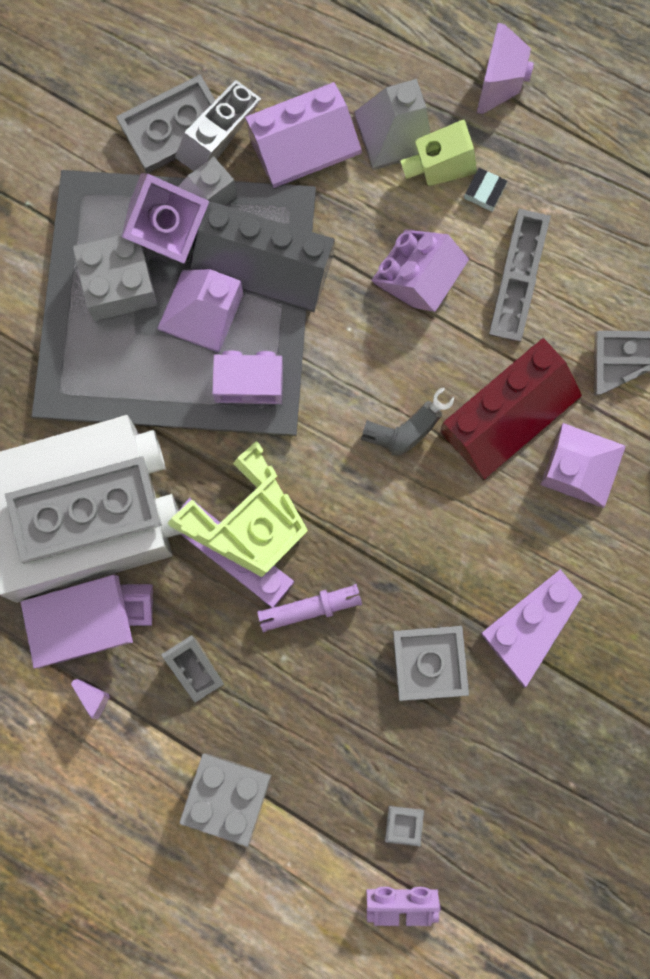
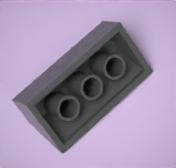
[191,201,335,313]

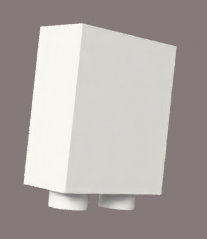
[0,415,182,603]

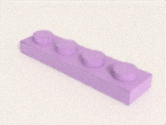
[179,498,294,608]

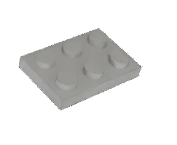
[116,74,215,173]

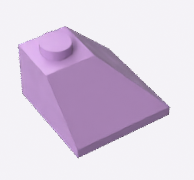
[477,23,534,114]
[122,173,209,263]
[157,269,243,353]
[540,423,626,508]

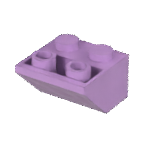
[371,229,469,312]

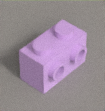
[213,350,283,404]

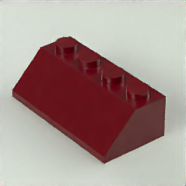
[440,338,582,481]

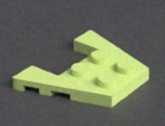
[167,441,308,577]

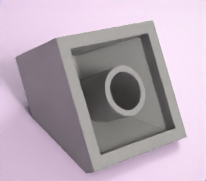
[354,79,430,170]

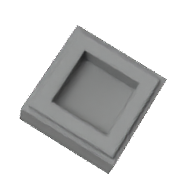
[385,806,424,847]

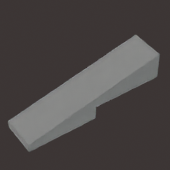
[489,209,551,342]

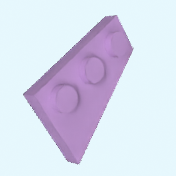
[481,569,582,688]

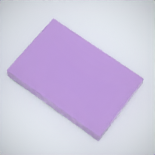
[21,575,133,668]

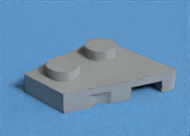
[594,331,650,395]

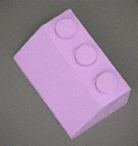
[245,82,362,188]

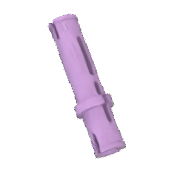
[257,584,362,633]

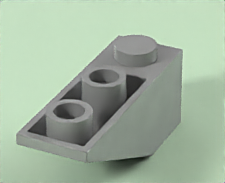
[175,80,261,171]

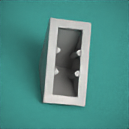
[161,635,224,703]

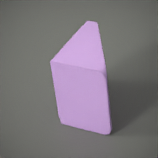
[121,584,153,626]
[71,679,110,719]

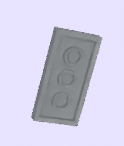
[5,456,162,564]

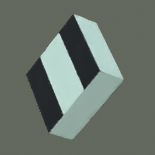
[464,167,508,212]

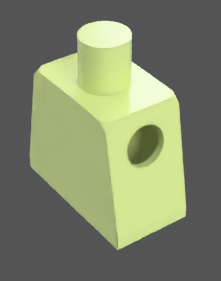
[400,119,477,186]

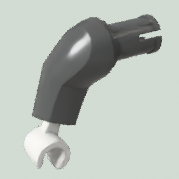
[361,388,454,456]

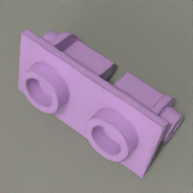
[367,887,440,926]

